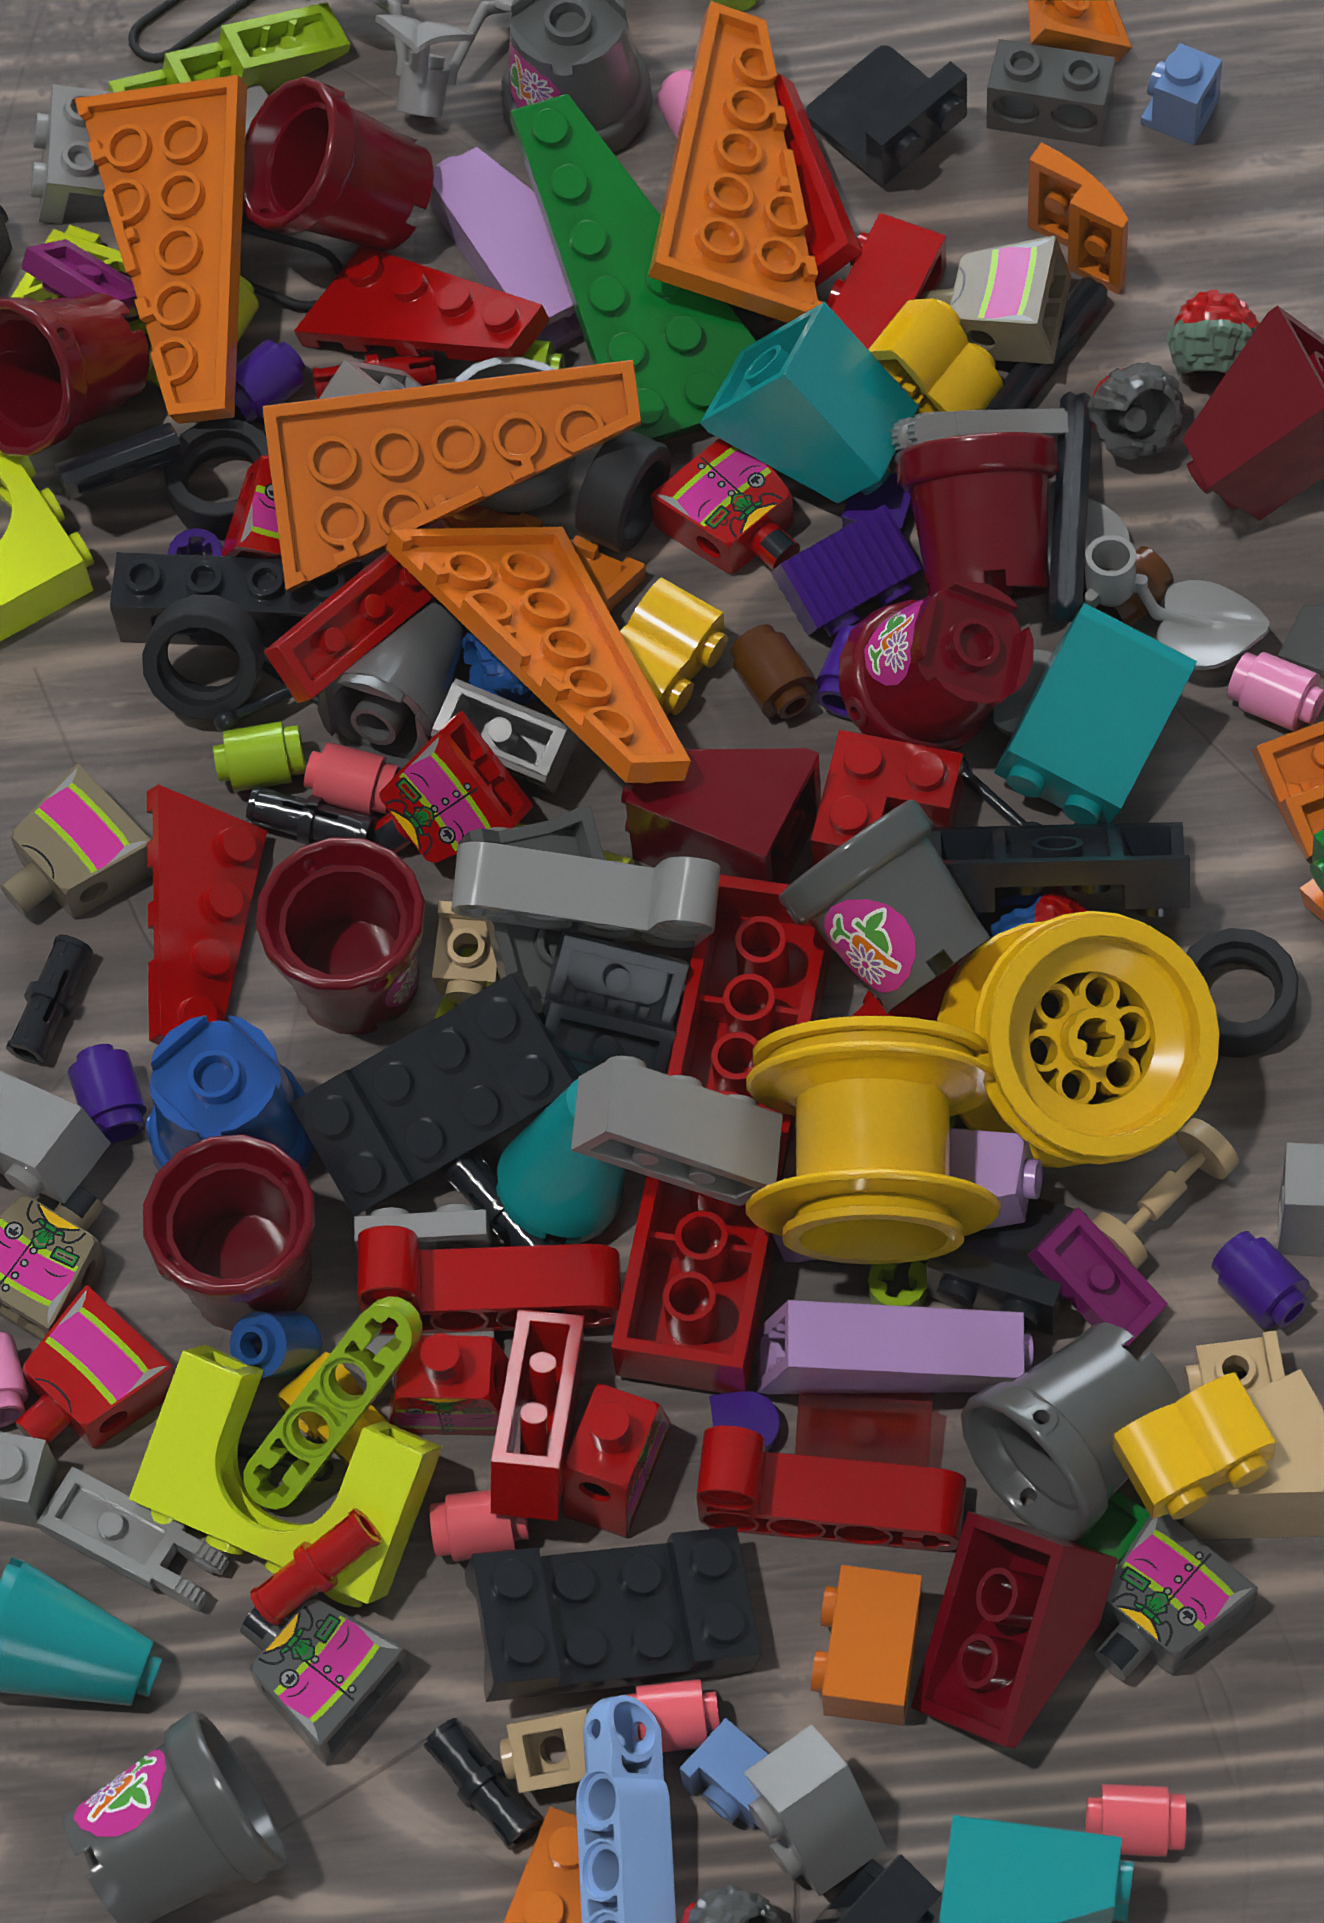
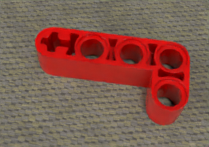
[357,1225,621,1335]
[696,1425,967,1552]

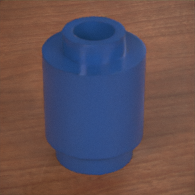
[230,1311,322,1378]

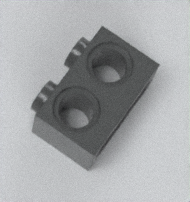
[987,39,1115,147]

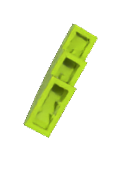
[107,2,350,93]

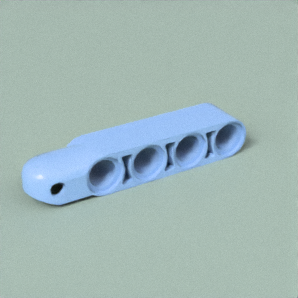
[576,1695,676,1923]

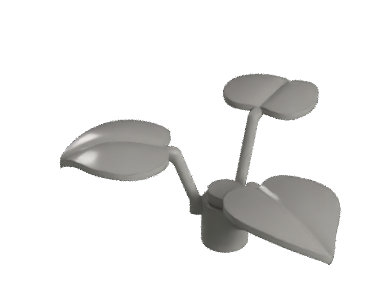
[306,0,513,117]
[993,481,1270,736]

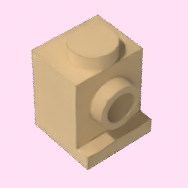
[432,901,500,1003]
[1184,1330,1285,1394]
[500,1707,592,1793]

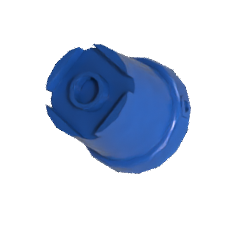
[146,1015,314,1172]

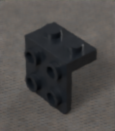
[805,45,967,186]
[926,1198,1088,1335]

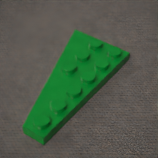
[509,94,756,442]

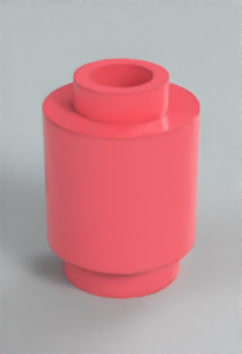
[304,742,400,816]
[429,1490,529,1562]
[625,1679,720,1753]
[1086,1784,1186,1857]

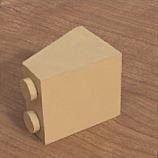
[1168,1369,1324,1540]

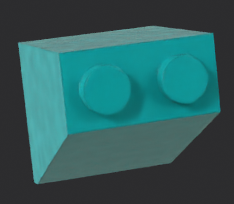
[700,302,919,503]
[994,603,1197,824]
[939,1815,1134,1923]

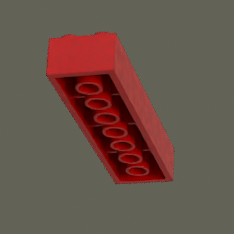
[611,874,832,1393]

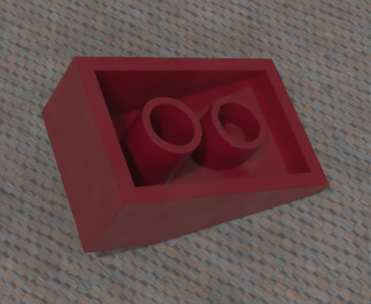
[911,1511,1118,1749]

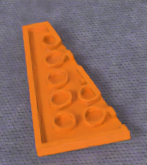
[648,1,824,323]
[74,75,247,424]
[262,360,641,593]
[386,527,691,784]

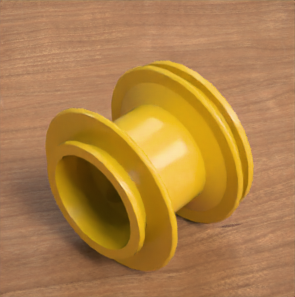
[937,911,1219,1168]
[746,1016,1001,1264]

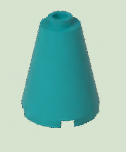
[496,1079,625,1244]
[0,1557,162,1706]

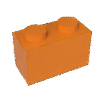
[811,1565,923,1726]

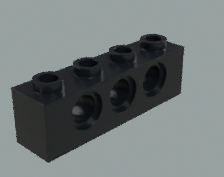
[110,552,363,648]

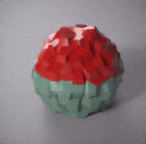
[1166,289,1260,379]

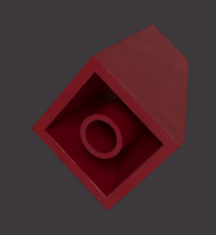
[1182,305,1324,521]
[621,748,821,884]

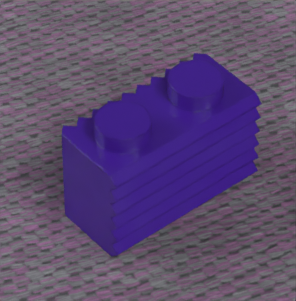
[771,504,922,637]

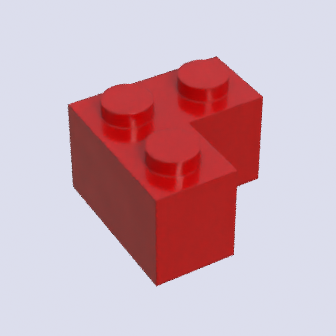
[811,729,963,867]

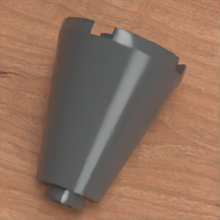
[317,602,467,770]

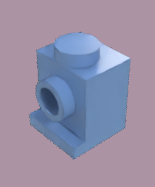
[1141,43,1222,145]
[680,1718,768,1831]

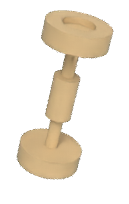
[1092,1118,1239,1269]

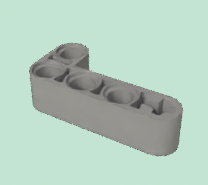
[451,842,720,948]

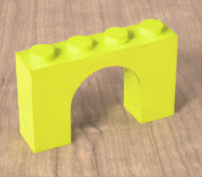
[0,452,94,642]
[129,1345,443,1607]

